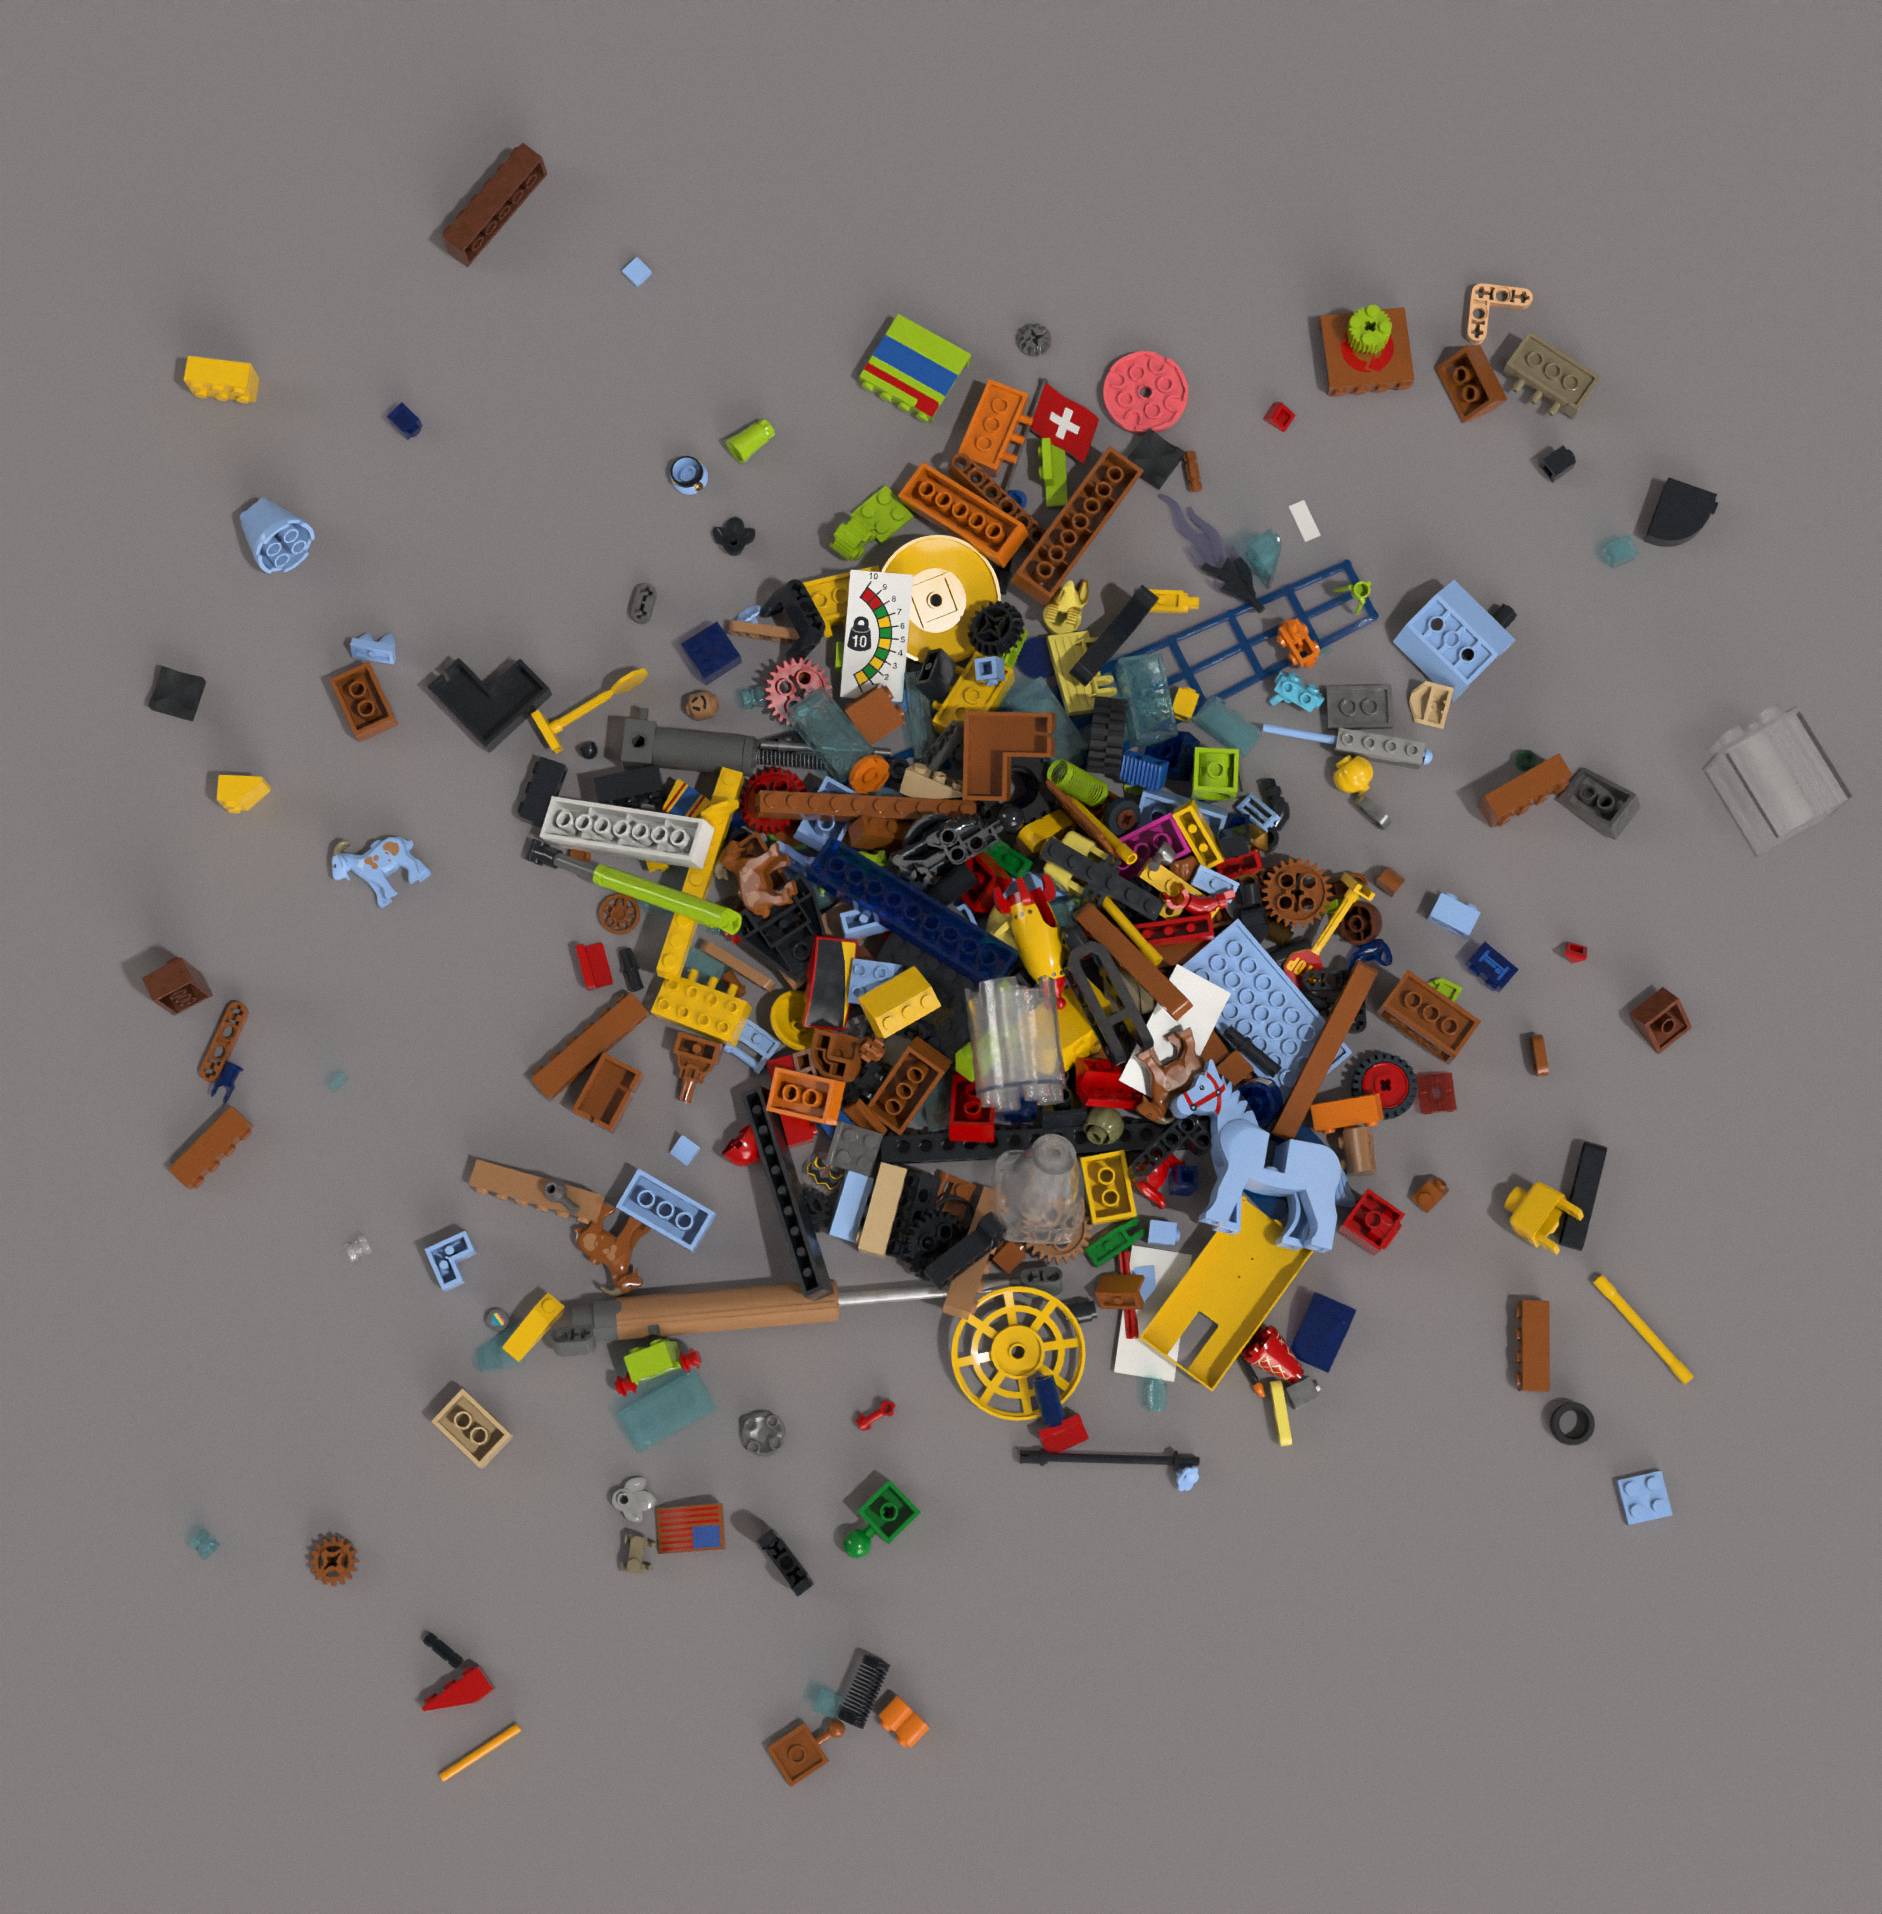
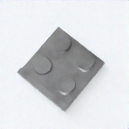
[825,1121,884,1177]

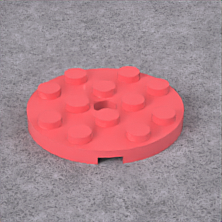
[1103,351,1188,435]

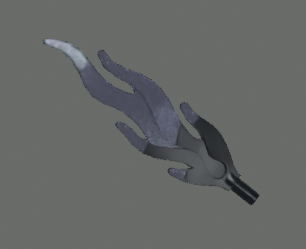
[1158,494,1265,614]

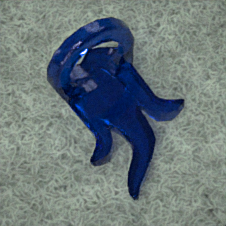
[1346,938,1393,970]

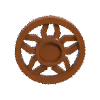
[599,894,640,935]

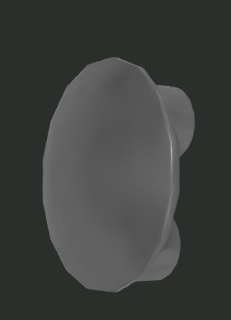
[742,1412,786,1457]

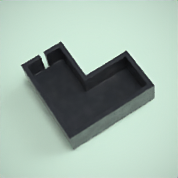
[427,658,552,753]

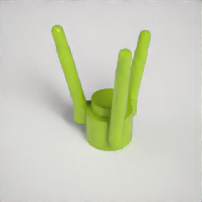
[1333,581,1371,615]

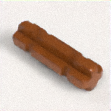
[1183,451,1202,492]

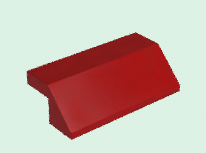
[1076,1057,1152,1110]

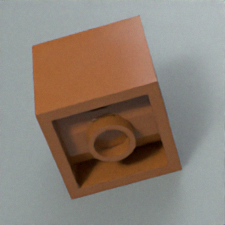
[844,683,906,747]

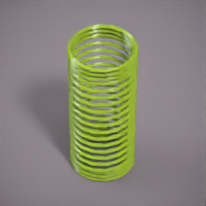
[1047,759,1108,807]

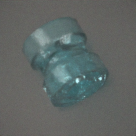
[742,685,767,710]
[188,1528,220,1560]

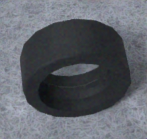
[1550,1402,1595,1446]

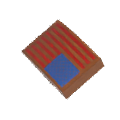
[656,1503,726,1554]

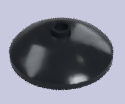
[902,813,958,878]

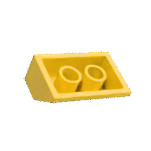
[857,966,941,1039]

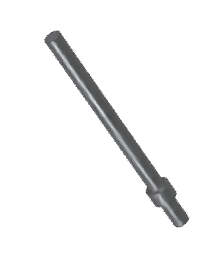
[760,739,891,757]

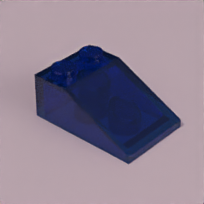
[1290,1292,1356,1373]

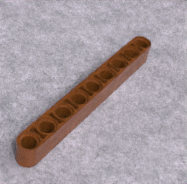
[1270,960,1378,1141]

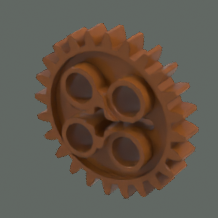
[1261,857,1333,928]

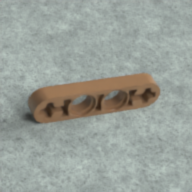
[727,621,799,644]
[699,939,776,993]

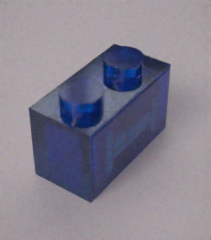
[1465,942,1519,993]

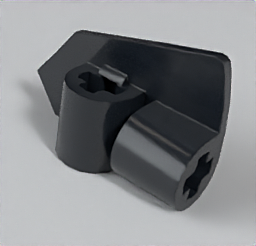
[1226,883,1270,944]

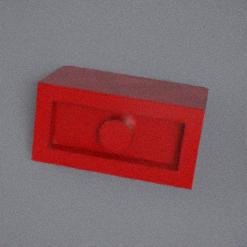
[575,943,614,991]
[1038,1413,1089,1453]

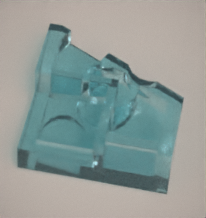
[478,1322,524,1372]

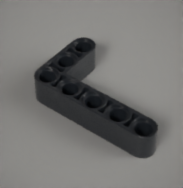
[1069,584,1159,687]

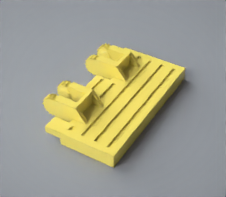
[1046,631,1117,716]

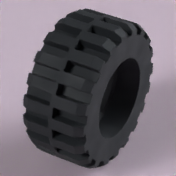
[975,757,1056,834]

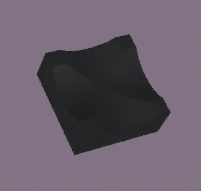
[1127,428,1184,490]
[148,666,206,722]

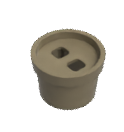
[1101,950,1154,1014]

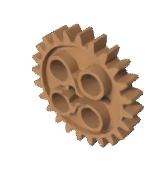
[1020,1193,1092,1265]

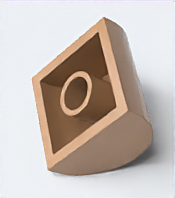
[1338,1126,1377,1176]

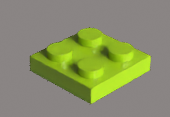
[853,485,914,545]

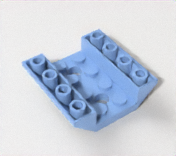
[1393,580,1516,702]

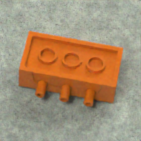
[957,379,1033,478]

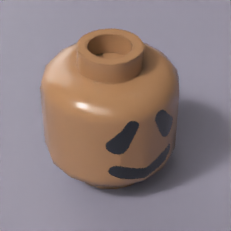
[686,691,719,721]

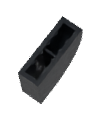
[1644,477,1718,547]

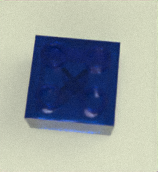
[681,621,742,685]

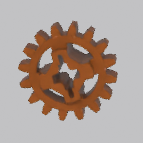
[309,1537,360,1586]

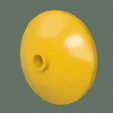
[770,990,831,1051]

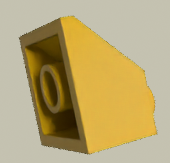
[216,775,271,814]

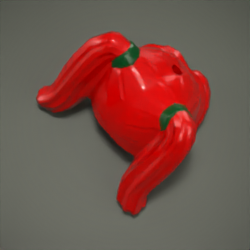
[1130,1152,1186,1209]

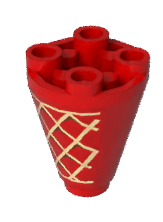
[1240,1325,1304,1384]

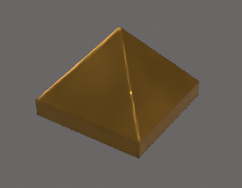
[1249,824,1268,851]

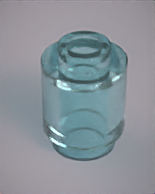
[1145,1379,1167,1411]

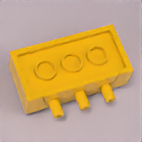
[803,565,880,638]
[932,651,1015,743]
[651,969,752,1048]

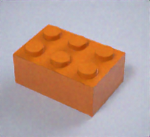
[766,1067,846,1126]

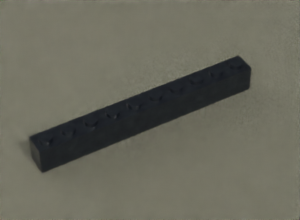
[741,1085,834,1302]

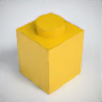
[1169,687,1199,724]

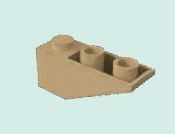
[899,763,963,799]

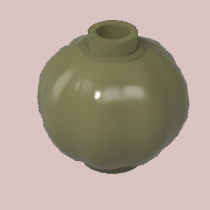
[1083,1106,1124,1145]

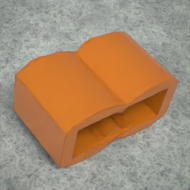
[878,1695,930,1748]

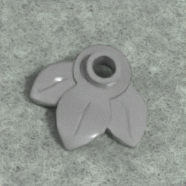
[611,1477,657,1523]

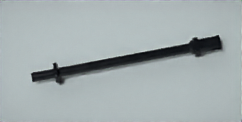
[1020,1448,1200,1471]

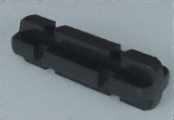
[423,1633,463,1668]

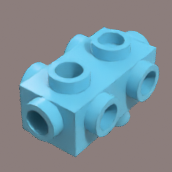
[1269,671,1325,713]

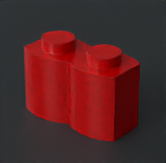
[1216,847,1263,879]

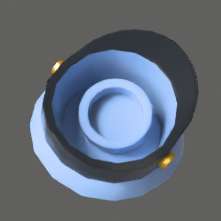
[670,456,708,495]

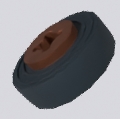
[1103,797,1141,837]

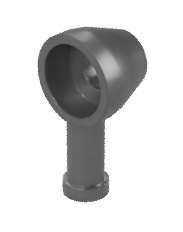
[1148,841,1177,872]
[544,1180,580,1215]

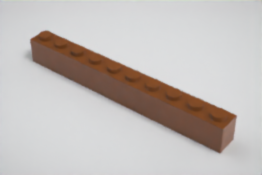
[756,790,976,823]

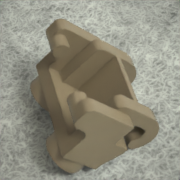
[620,1534,657,1574]

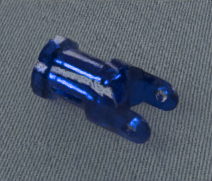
[210,1061,244,1103]

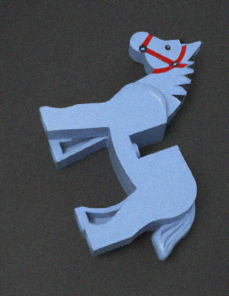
[1171,1059,1356,1253]

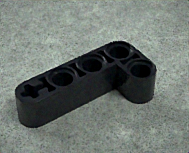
[1127,1115,1212,1183]
[924,1211,1007,1289]

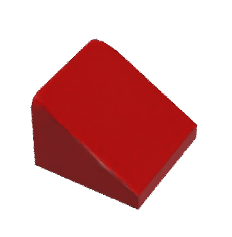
[1263,402,1296,432]

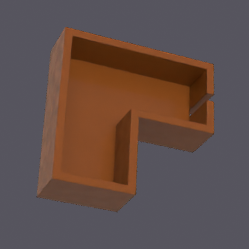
[963,711,1056,801]

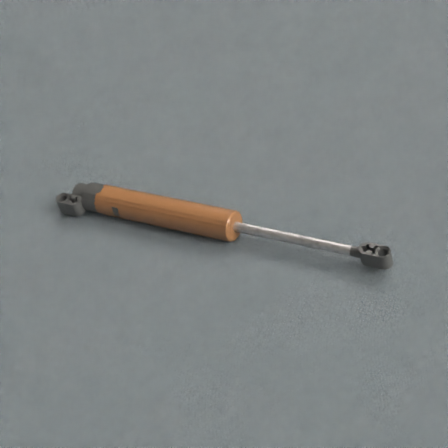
[551,1266,1063,1357]

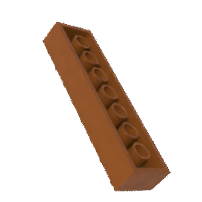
[1010,445,1144,607]

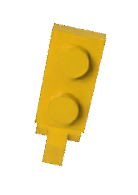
[1149,589,1199,614]

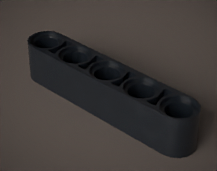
[1559,1141,1607,1251]

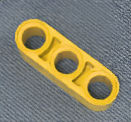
[1018,809,1077,853]

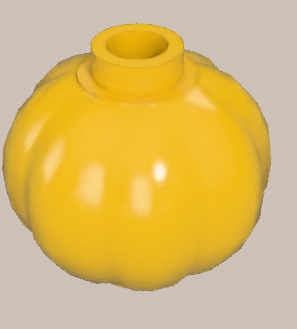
[1333,755,1373,795]

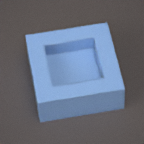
[622,257,652,288]

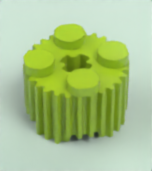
[1347,305,1392,354]
[829,512,878,562]

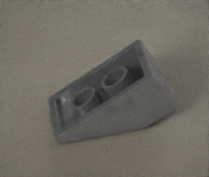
[1558,767,1641,840]

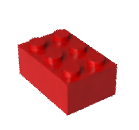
[949,1072,998,1142]

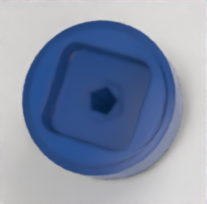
[1007,490,1027,509]

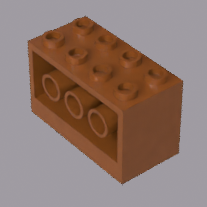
[1376,970,1481,1065]

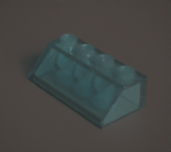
[1114,653,1178,748]

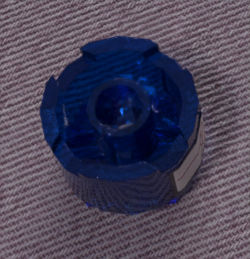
[1238,1077,1283,1126]

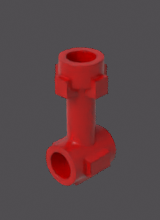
[855,1400,896,1432]

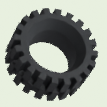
[1086,696,1128,776]

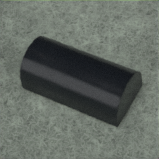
[1267,937,1312,971]

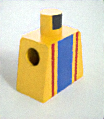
[662,778,711,818]

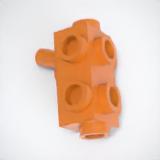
[1276,618,1320,669]

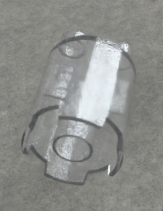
[964,976,1067,1112]

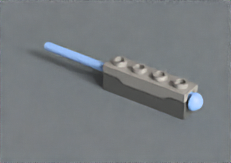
[1262,723,1433,770]

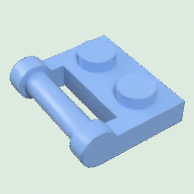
[723,1019,782,1075]

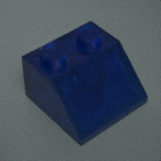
[1144,728,1200,782]

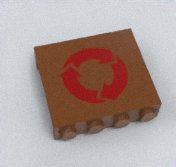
[1318,307,1414,397]

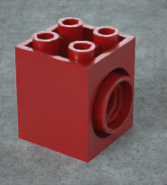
[1337,1189,1405,1256]

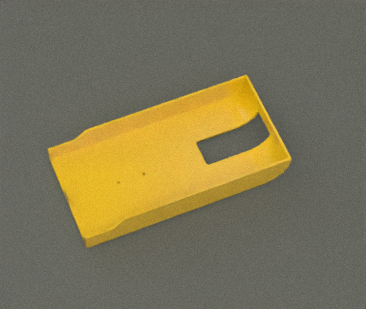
[1139,1196,1314,1392]

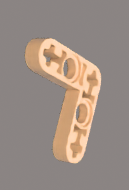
[1466,283,1533,345]

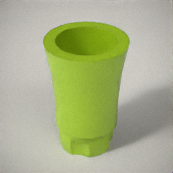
[725,418,775,464]

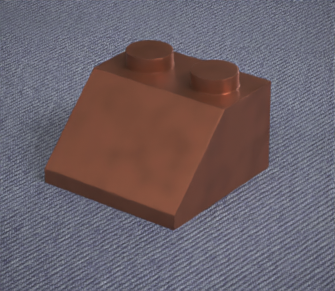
[1629,987,1692,1054]

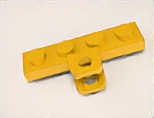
[1137,857,1219,920]

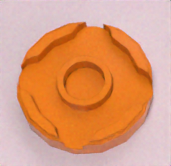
[848,754,890,795]

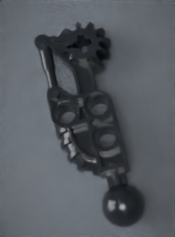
[889,804,1025,894]

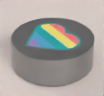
[486,1309,510,1332]

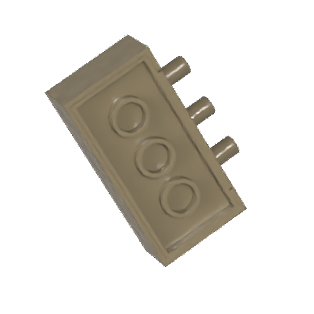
[1502,331,1601,419]

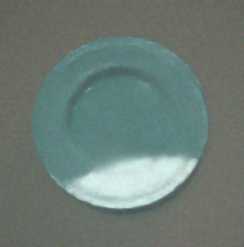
[327,1071,348,1092]

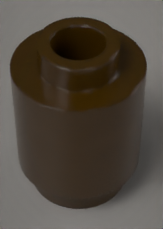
[1266,917,1294,946]

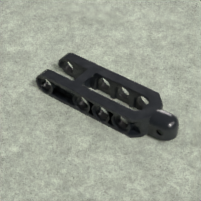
[1060,926,1154,1066]

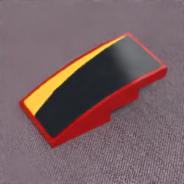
[801,935,858,1031]

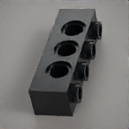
[885,1169,942,1261]

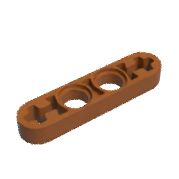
[200,1002,249,1083]

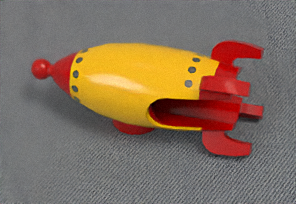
[993,874,1066,1010]

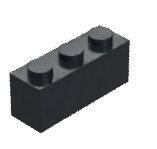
[517,757,568,828]

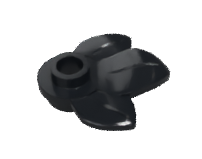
[713,517,755,556]

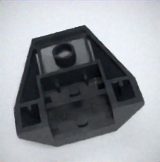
[737,872,826,982]

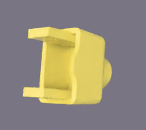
[1040,831,1115,902]

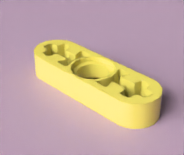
[1269,1380,1292,1446]

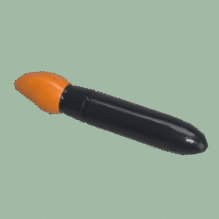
[1237,1354,1265,1397]

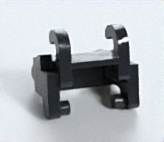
[852,1059,892,1099]

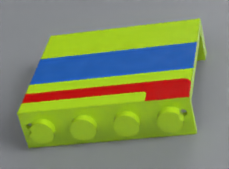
[859,314,971,424]

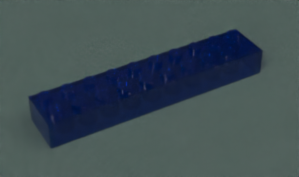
[806,836,1019,995]

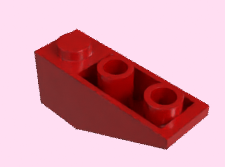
[421,1665,496,1711]

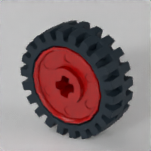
[1351,1053,1418,1120]

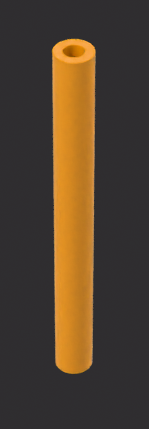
[439,1723,521,1782]

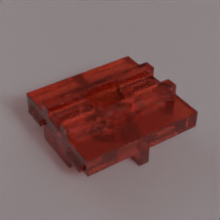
[1416,1072,1457,1115]

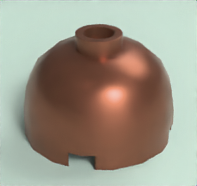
[1338,901,1383,945]

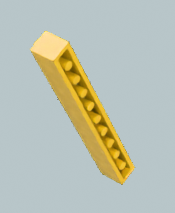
[656,767,744,982]

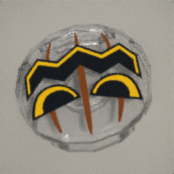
[803,1152,846,1196]

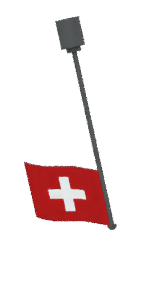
[1001,378,1099,509]

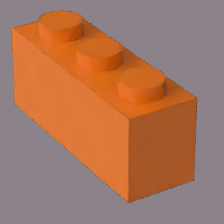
[1310,1093,1384,1134]

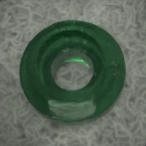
[1514,750,1537,772]

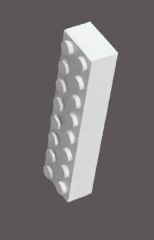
[539,796,714,870]

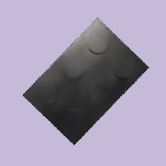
[594,764,667,809]
[1035,1066,1087,1129]

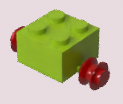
[614,1339,702,1397]

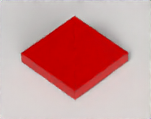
[1565,941,1587,963]

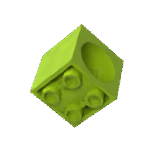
[1191,747,1239,801]

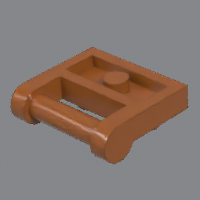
[935,1171,977,1221]

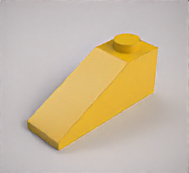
[502,1293,565,1363]

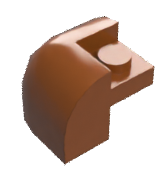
[810,1029,864,1082]

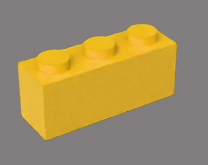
[1172,799,1224,869]

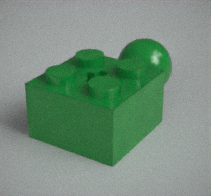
[842,1480,921,1559]

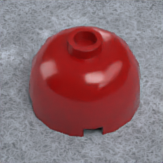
[722,1123,761,1167]

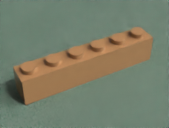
[468,1159,605,1225]
[942,1186,1011,1320]

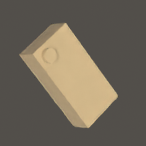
[855,1162,908,1259]

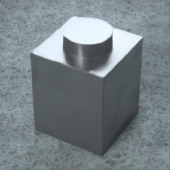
[1284,1377,1321,1410]

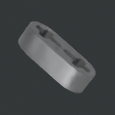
[631,583,657,625]
[1354,794,1392,830]

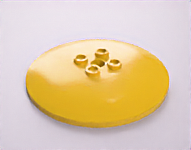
[880,535,1001,663]

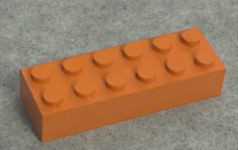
[898,462,1029,568]

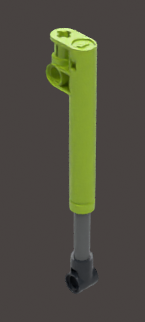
[525,839,742,935]

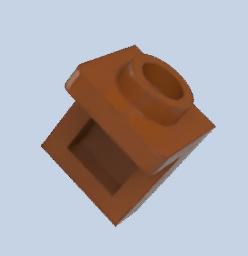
[1411,1175,1449,1213]

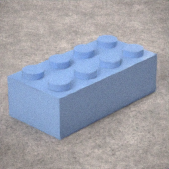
[616,1168,717,1254]

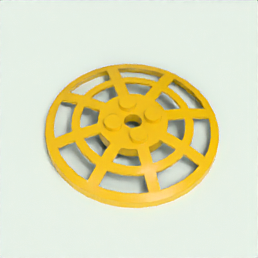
[951,1286,1086,1421]

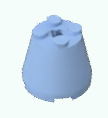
[240,497,315,574]

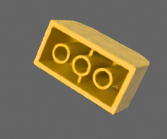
[1017,977,1111,1074]

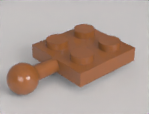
[766,1720,845,1787]

